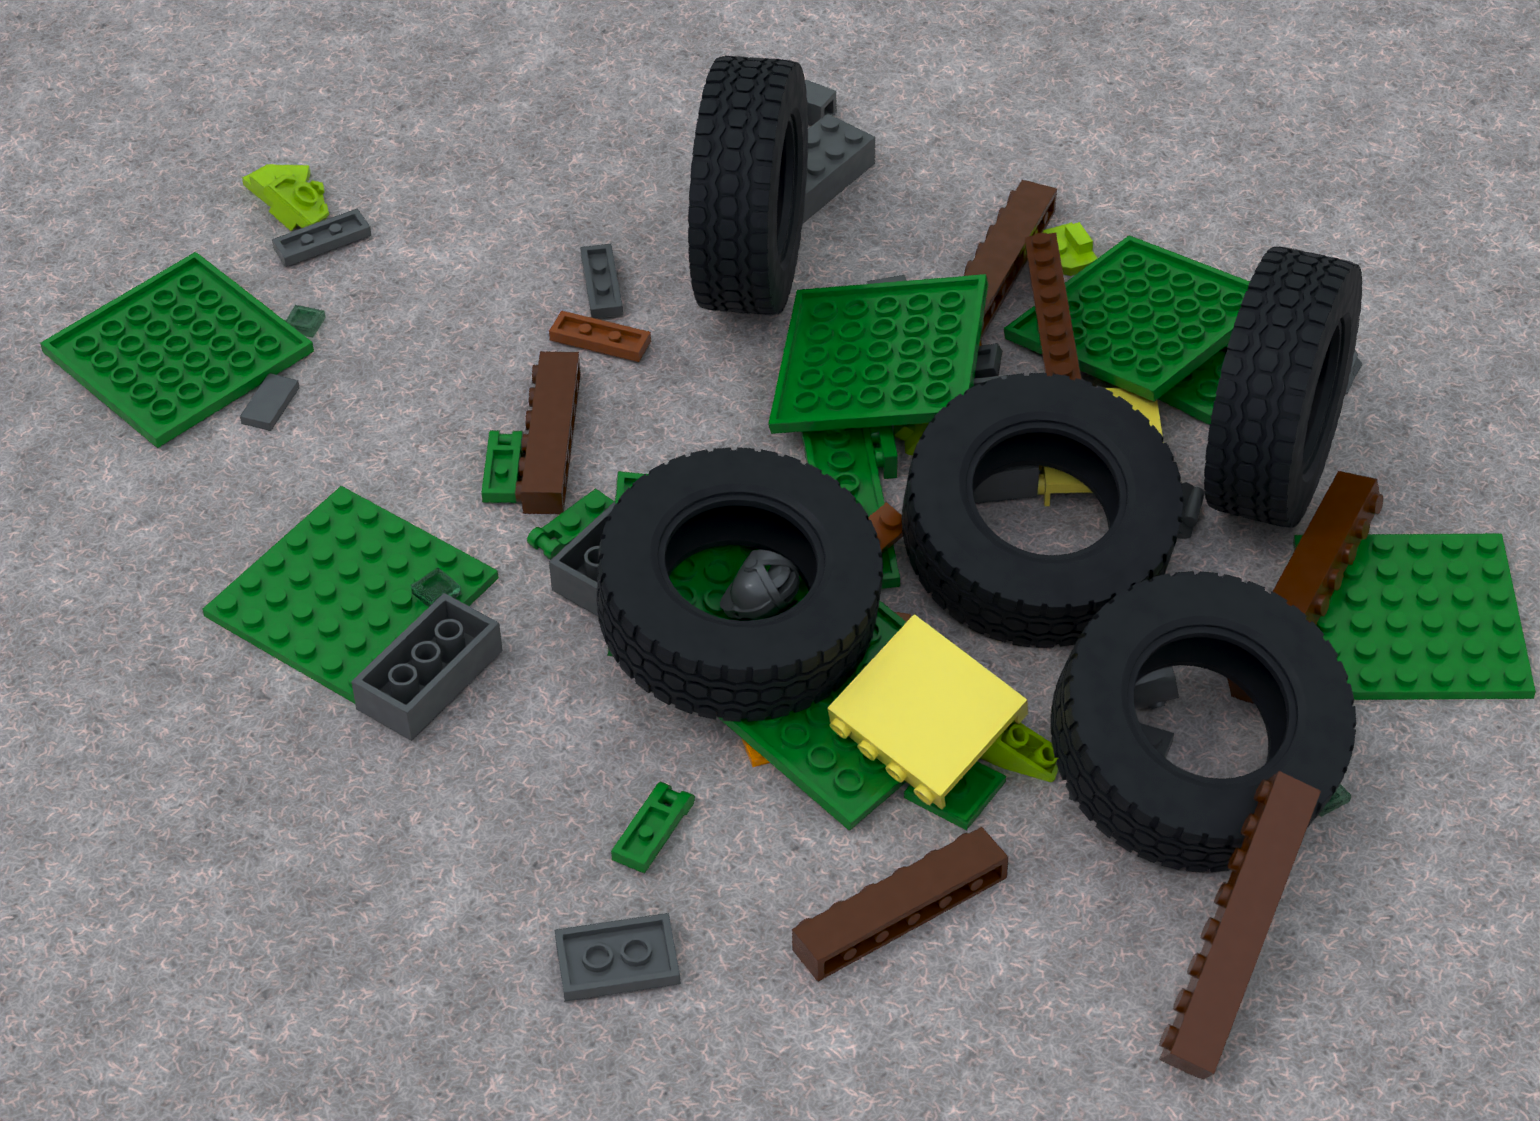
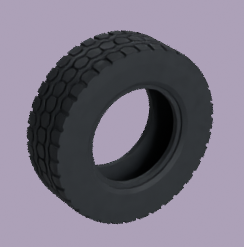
[688,56,808,315]
[1204,247,1362,528]
[902,373,1183,648]
[596,447,883,722]
[1050,571,1356,873]

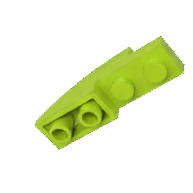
[980,721,1058,783]

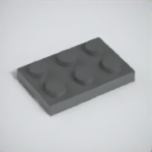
[554,913,681,1001]

